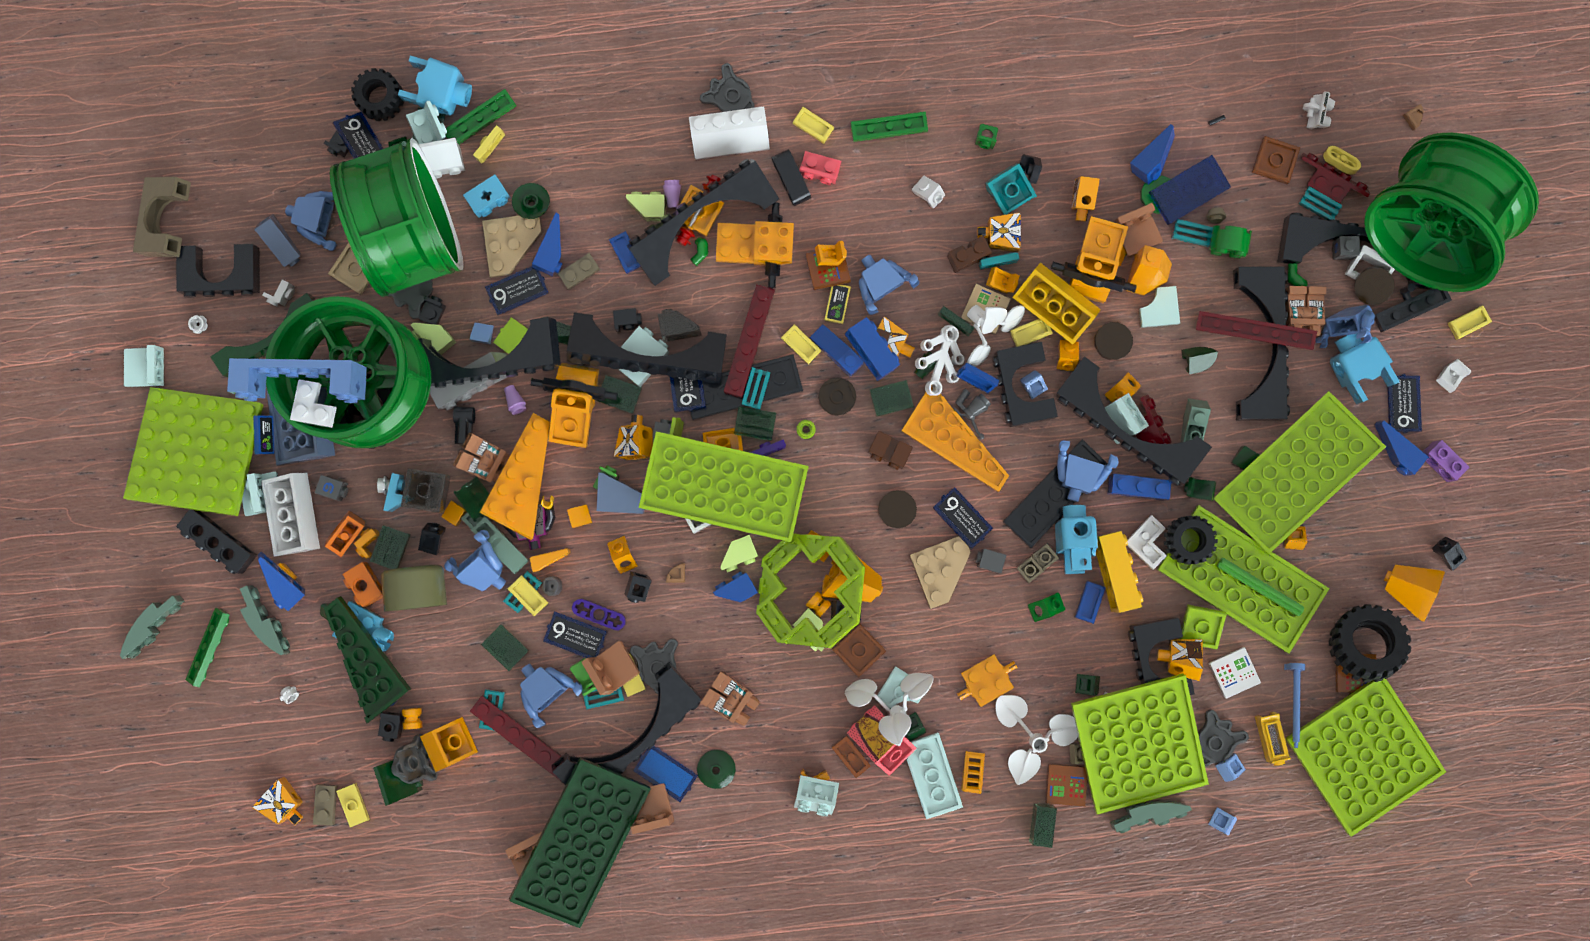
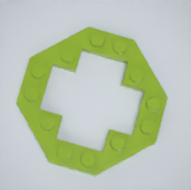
[756,534,865,648]

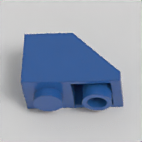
[713,572,758,602]

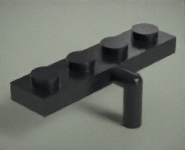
[1374,284,1452,332]

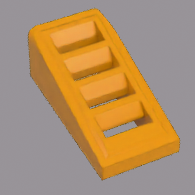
[530,548,571,572]
[961,751,985,794]

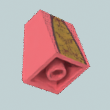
[847,705,917,776]

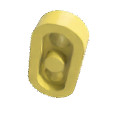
[1323,146,1361,175]

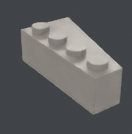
[430,352,507,410]

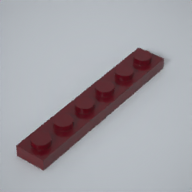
[724,284,775,398]
[1196,311,1317,350]
[470,695,562,782]

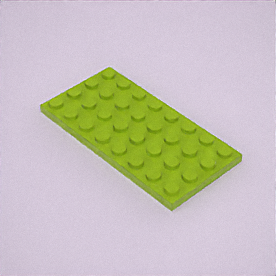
[1214,391,1386,554]
[639,431,809,542]
[1157,505,1330,654]

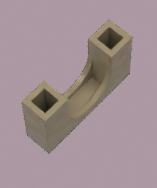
[133,177,191,257]

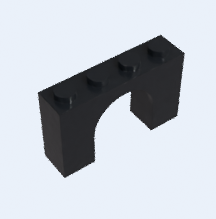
[176,244,260,298]
[992,342,1058,427]
[1128,617,1195,695]

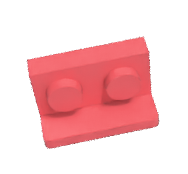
[799,151,842,185]

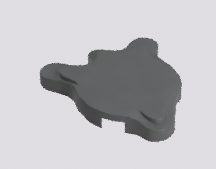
[700,63,755,112]
[388,279,433,319]
[630,639,678,694]
[1198,710,1249,767]
[391,734,438,784]

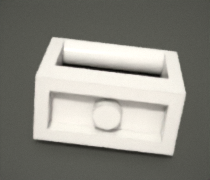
[1345,245,1395,279]

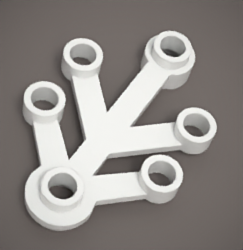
[915,325,964,396]

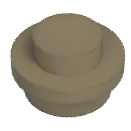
[1206,207,1226,224]

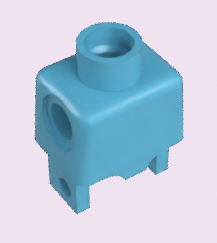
[398,56,472,116]
[1330,334,1400,404]
[1055,505,1098,574]

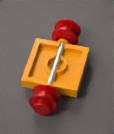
[675,175,724,246]

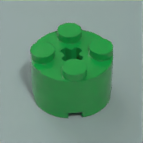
[1209,225,1252,259]

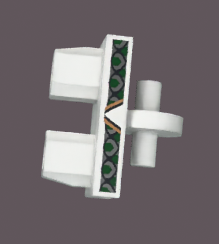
[1303,91,1335,129]

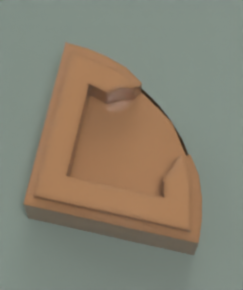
[1403,104,1424,130]
[666,563,685,583]

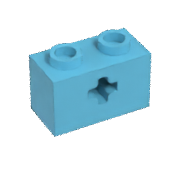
[463,175,511,218]

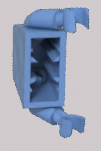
[285,191,337,251]
[858,255,919,315]
[1315,305,1375,348]
[1057,440,1119,502]
[444,530,506,591]
[520,664,583,728]

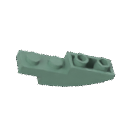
[461,505,529,574]
[240,585,290,655]
[120,595,185,659]
[1110,800,1192,833]

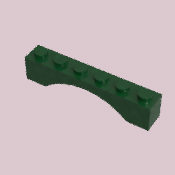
[210,293,315,377]

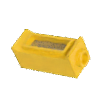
[1255,712,1291,766]

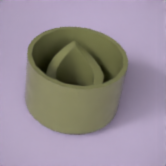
[381,565,447,612]

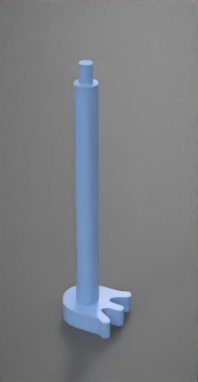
[1284,663,1305,748]

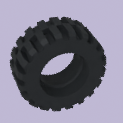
[1329,604,1412,682]

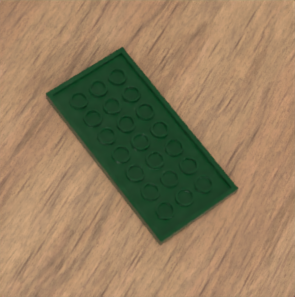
[509,757,651,928]

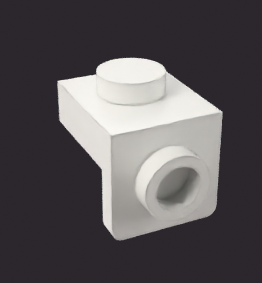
[912,176,945,208]
[262,280,295,307]
[1436,359,1471,393]

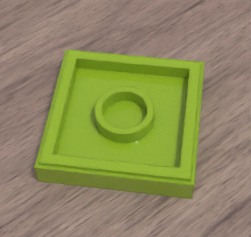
[1178,604,1227,649]

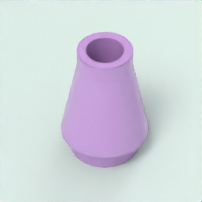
[663,180,681,208]
[504,385,526,415]

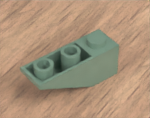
[1180,398,1211,443]

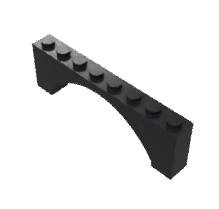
[627,159,779,286]
[1277,213,1430,290]
[1233,267,1290,421]
[566,312,727,383]
[419,317,561,388]
[1056,356,1212,487]
[551,662,702,786]

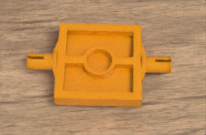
[957,654,1018,707]

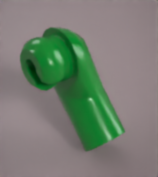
[690,237,709,266]
[1287,264,1308,286]

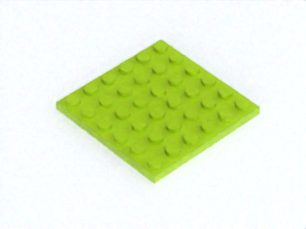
[123,387,264,516]
[1071,673,1209,815]
[1285,678,1446,837]

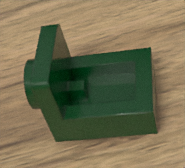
[1184,477,1216,501]

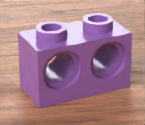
[1423,440,1470,482]

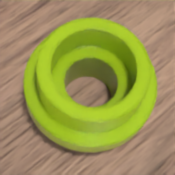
[797,420,816,439]

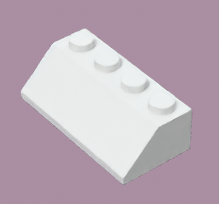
[689,106,770,160]
[419,138,465,179]
[261,473,320,557]

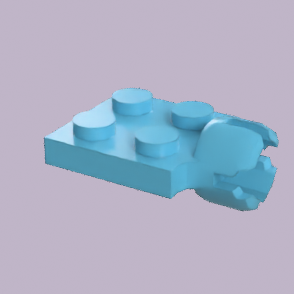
[332,601,394,652]

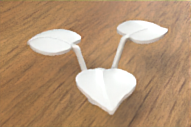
[967,305,1026,367]
[844,673,934,746]
[995,695,1078,785]

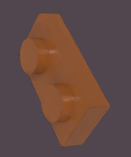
[831,735,871,778]

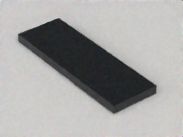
[689,354,803,420]
[1002,439,1108,548]

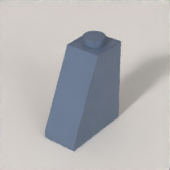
[254,214,301,267]
[596,472,646,514]

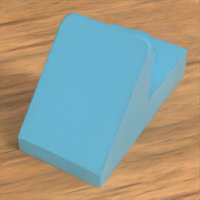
[383,473,414,512]

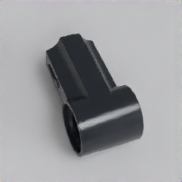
[453,407,476,445]

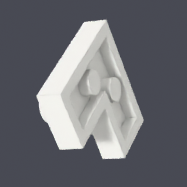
[290,380,336,428]
[1127,515,1167,570]

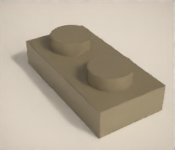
[558,253,600,290]
[313,784,337,826]

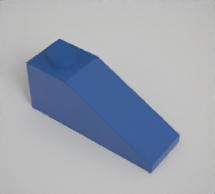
[1130,124,1175,185]
[532,213,563,277]
[810,324,864,377]
[1375,420,1429,476]
[258,551,305,611]

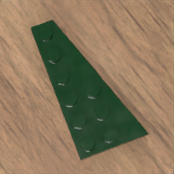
[324,596,411,724]

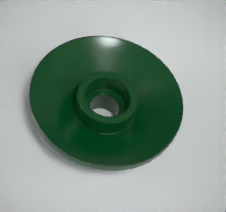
[512,183,550,219]
[697,750,736,789]

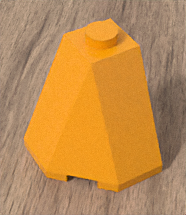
[1125,245,1172,296]
[822,555,883,602]
[1384,565,1445,622]

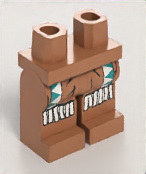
[1285,286,1326,338]
[453,432,509,483]
[701,671,760,726]

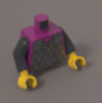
[503,496,556,550]

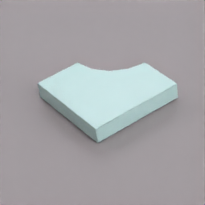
[1139,286,1180,328]
[877,666,921,709]

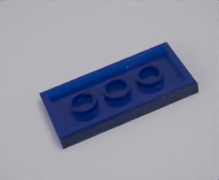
[1149,155,1231,225]

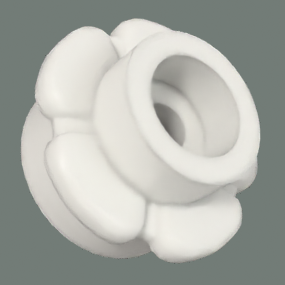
[188,315,208,334]
[377,476,390,495]
[280,686,299,704]

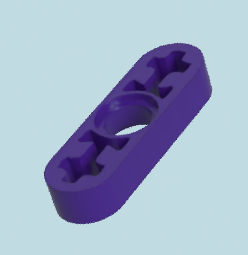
[572,599,626,630]

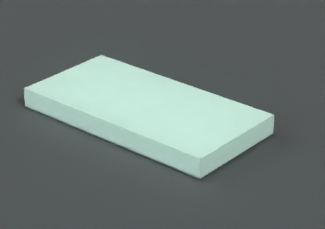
[907,732,963,819]

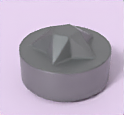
[542,576,562,596]

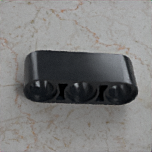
[771,149,811,206]

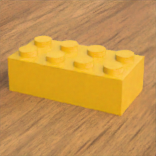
[1012,262,1101,344]
[1096,531,1143,613]

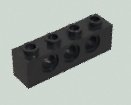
[176,509,257,574]

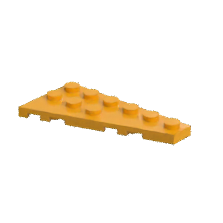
[901,385,1009,492]
[480,413,550,540]

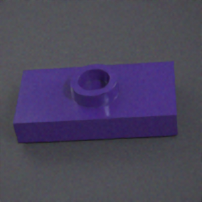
[749,439,786,456]

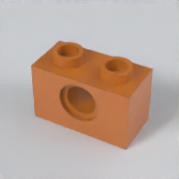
[325,511,365,557]
[342,562,383,607]

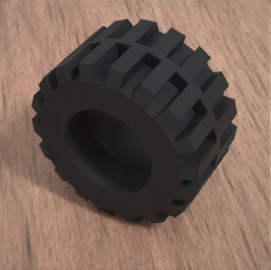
[351,68,404,121]
[1163,516,1218,564]

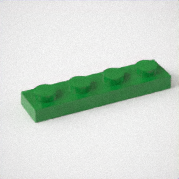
[445,89,516,145]
[851,111,928,142]
[185,608,230,687]

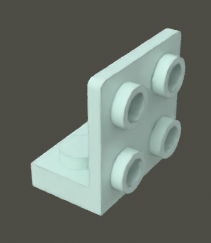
[406,100,447,144]
[124,345,164,387]
[1105,393,1149,444]
[794,776,839,816]

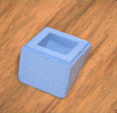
[469,323,494,345]
[1020,370,1048,399]
[1216,753,1246,782]
[1208,807,1237,835]

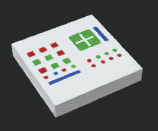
[1208,647,1261,699]

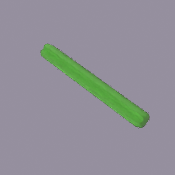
[1217,558,1304,616]

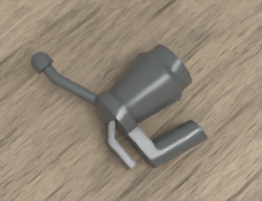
[954,388,991,440]

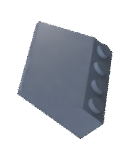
[266,387,335,466]

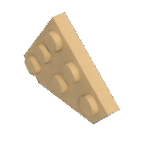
[482,216,542,278]
[910,534,971,609]

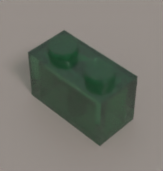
[1029,803,1057,848]

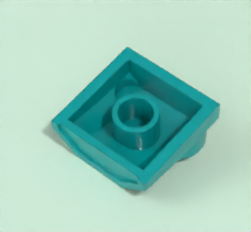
[985,163,1037,215]

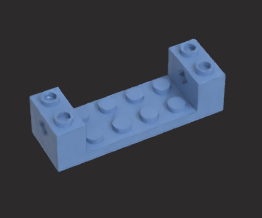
[227,358,367,403]

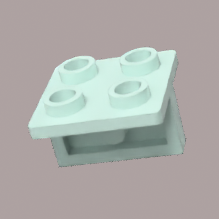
[242,472,278,516]

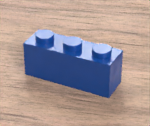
[845,317,900,381]
[1107,474,1171,501]

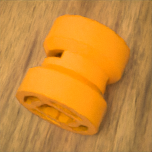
[805,591,831,618]
[402,708,423,729]

